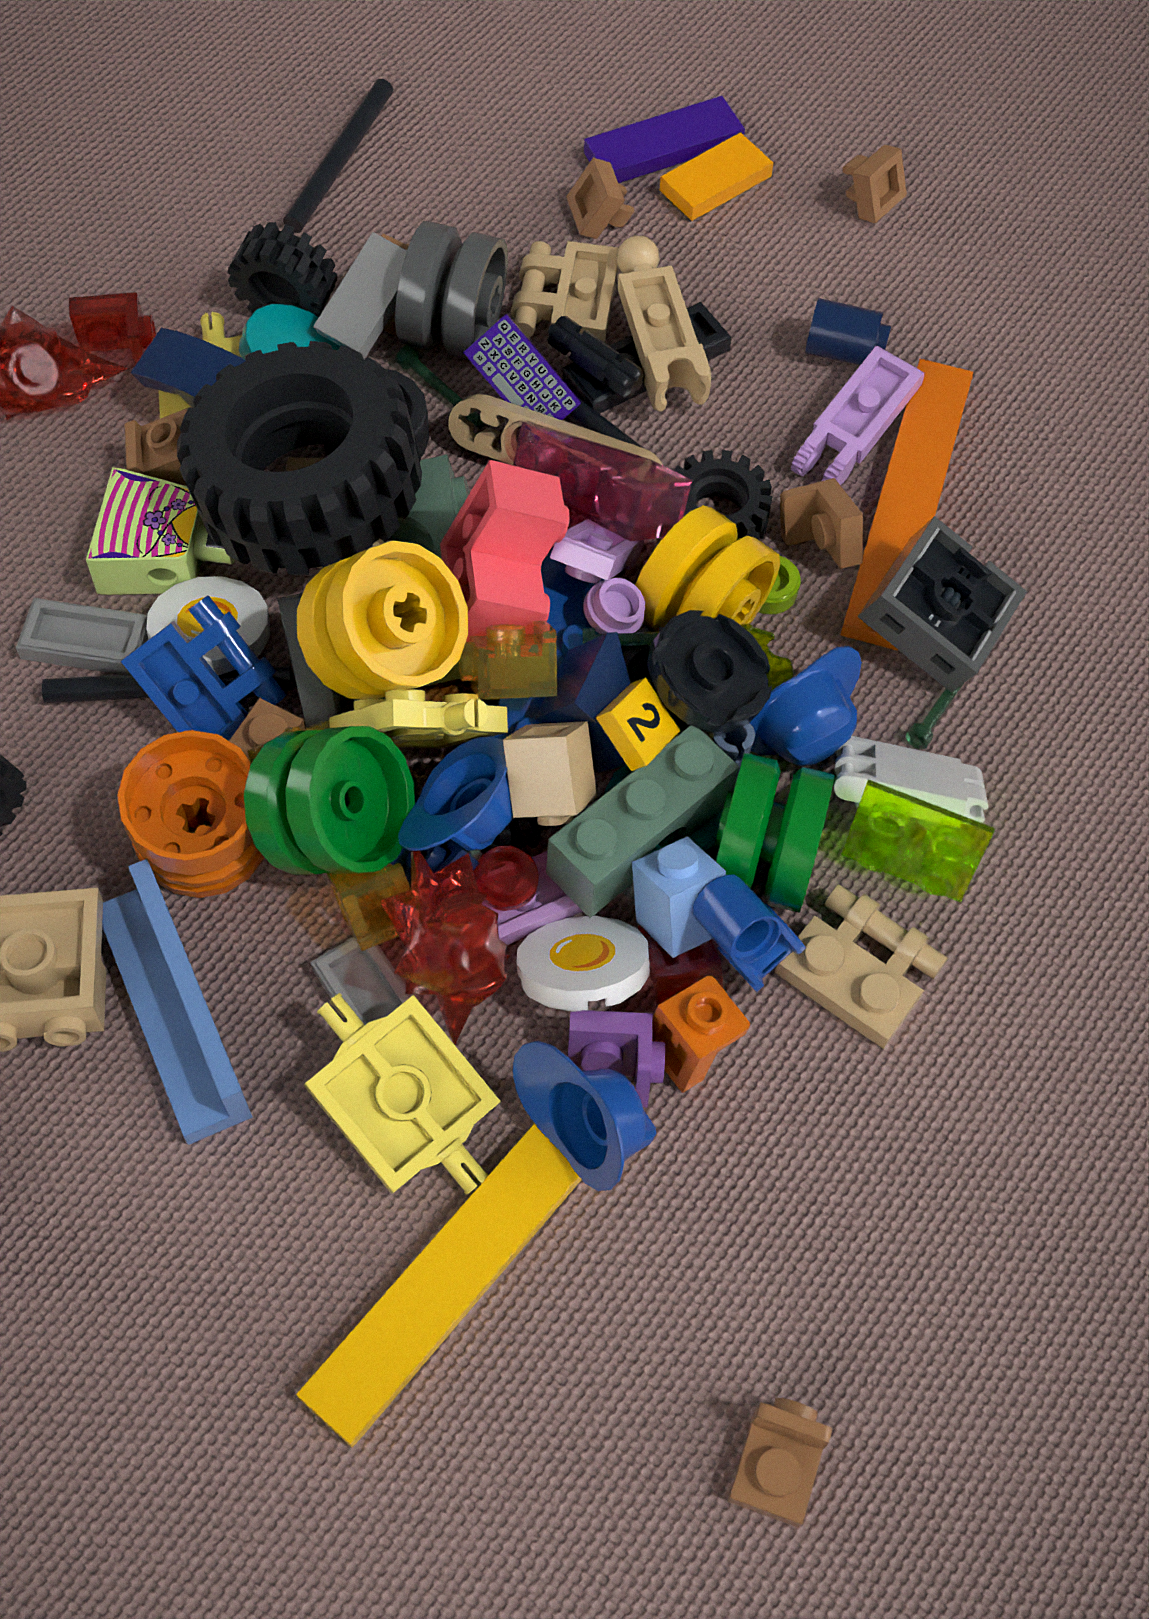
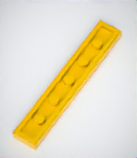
[296,1123,582,1448]

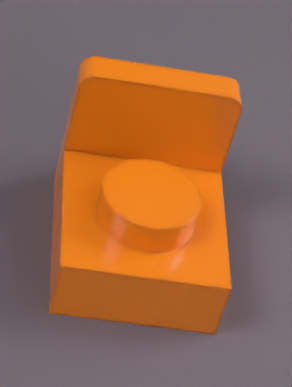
[652,976,750,1093]

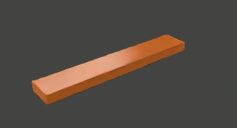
[840,358,974,651]

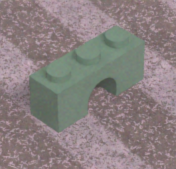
[546,725,739,918]

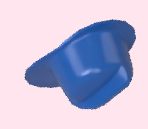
[750,646,862,766]
[398,736,513,851]
[512,1041,657,1191]

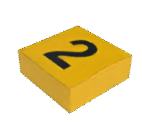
[595,677,680,771]

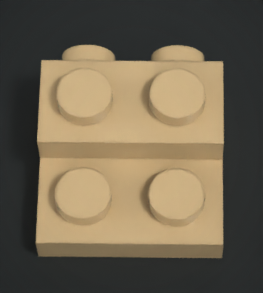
[0,888,106,1052]

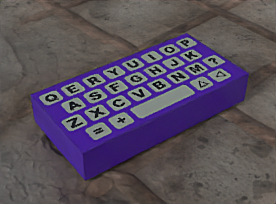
[463,314,581,441]

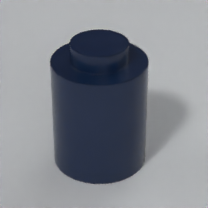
[805,298,891,365]

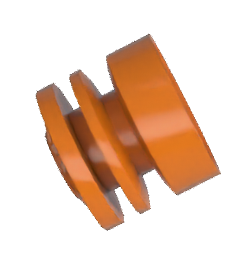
[117,730,264,898]

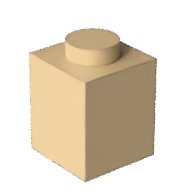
[503,721,597,826]

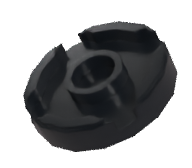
[647,610,772,732]

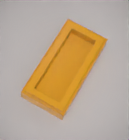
[659,132,774,221]

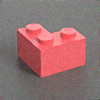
[440,460,569,653]

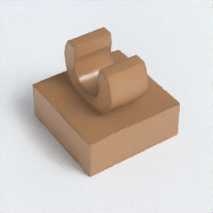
[842,144,907,223]
[566,158,635,239]

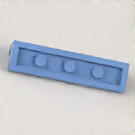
[102,859,253,1145]

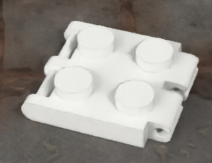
[834,736,988,829]

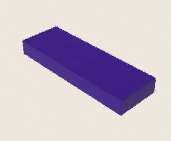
[584,96,745,183]

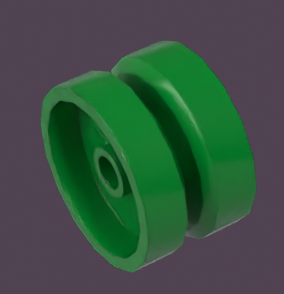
[244,726,415,875]
[714,753,835,913]

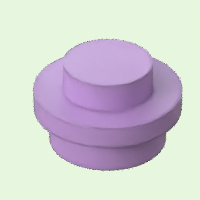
[583,578,645,640]

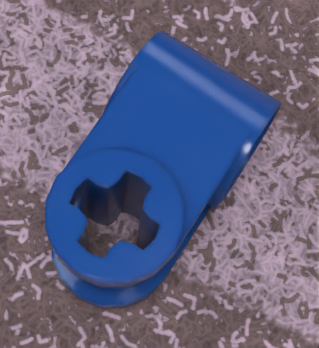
[693,875,806,992]

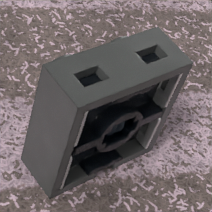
[858,516,1027,692]

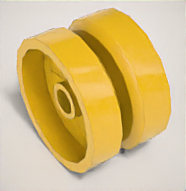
[635,505,781,633]
[297,541,468,700]

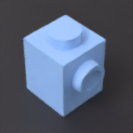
[632,836,726,958]

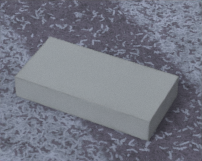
[313,232,407,359]
[16,598,149,675]
[310,929,412,1025]

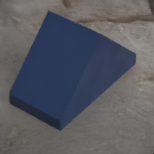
[535,632,630,773]

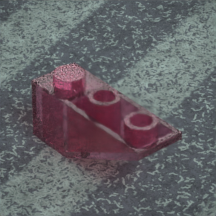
[513,421,693,541]

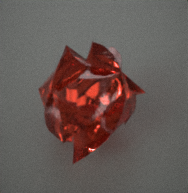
[0,306,129,421]
[380,850,510,1045]

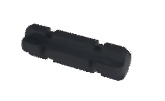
[547,316,644,398]

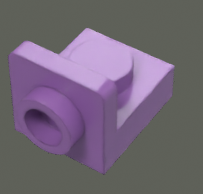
[568,1010,665,1108]

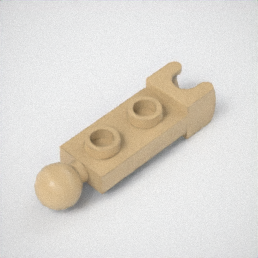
[617,235,711,411]

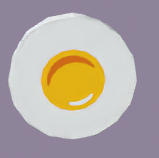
[146,576,270,675]
[516,916,650,1012]

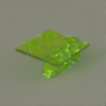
[841,779,996,902]

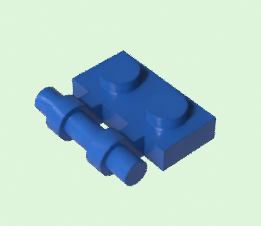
[121,595,287,741]

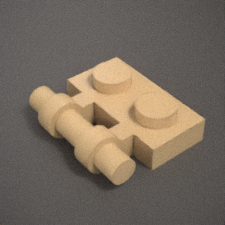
[511,241,619,342]
[775,884,948,1049]

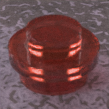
[473,846,539,911]

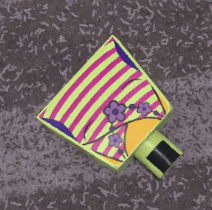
[86,467,235,595]

